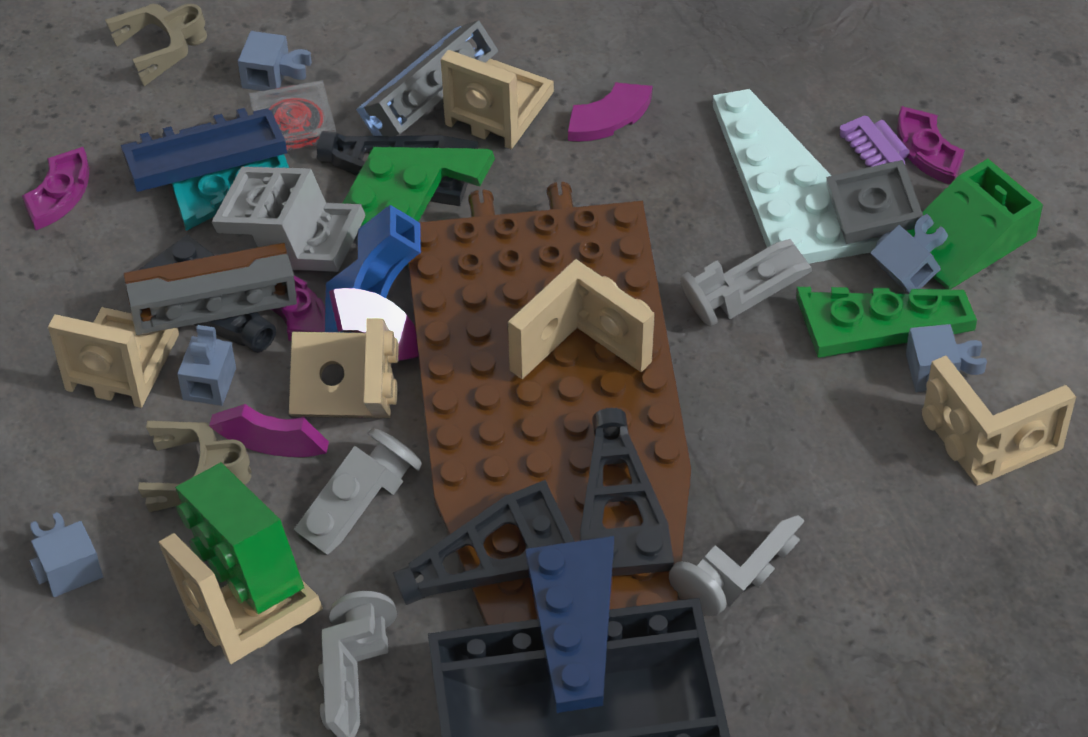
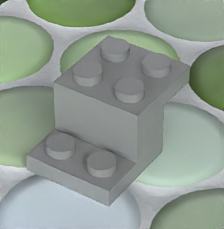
[212,167,366,272]

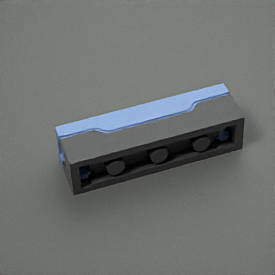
[356,20,499,137]

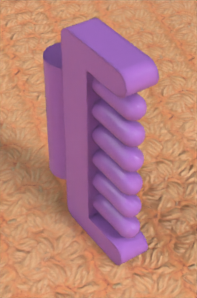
[840,116,909,167]

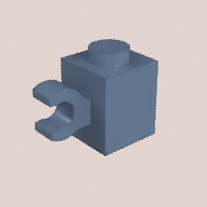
[238,31,312,93]
[870,214,948,294]
[906,324,987,392]
[177,325,236,406]
[29,512,103,597]

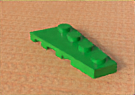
[796,287,977,358]

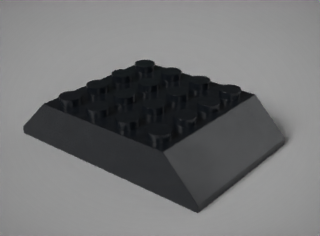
[428,598,730,737]

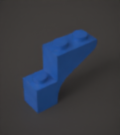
[325,205,421,333]

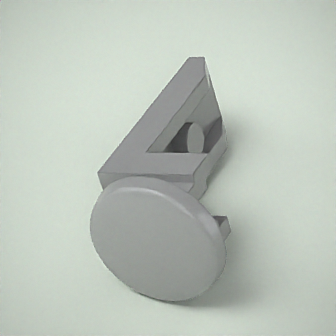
[680,239,812,327]
[294,428,422,555]
[669,515,804,616]
[318,591,397,737]

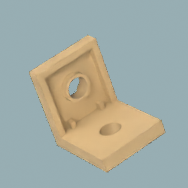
[441,50,554,149]
[508,259,654,379]
[48,307,179,408]
[289,318,398,418]
[922,356,1076,486]
[159,533,323,664]

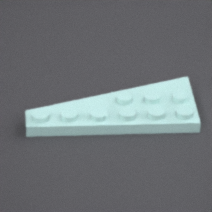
[713,89,882,264]

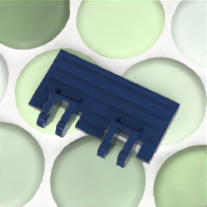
[121,108,288,192]

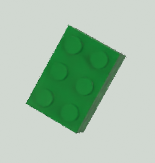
[175,462,305,614]

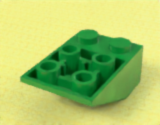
[907,159,1043,290]

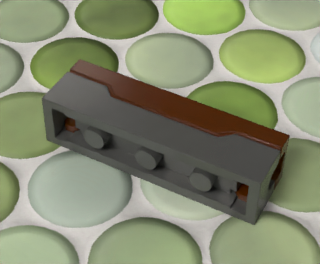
[123,243,297,335]

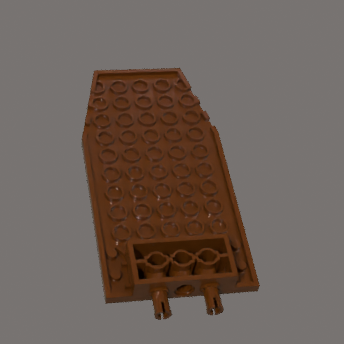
[409,182,691,626]

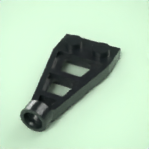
[317,131,478,206]
[139,235,276,353]
[580,408,674,576]
[393,480,575,605]

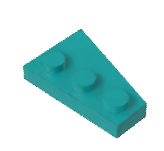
[171,154,289,231]

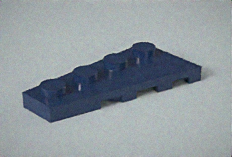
[525,536,614,713]

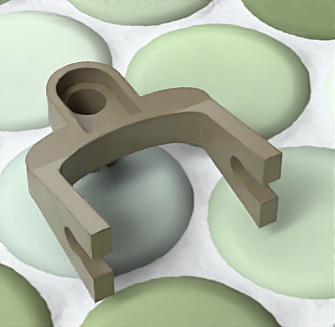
[105,4,207,86]
[138,421,252,512]

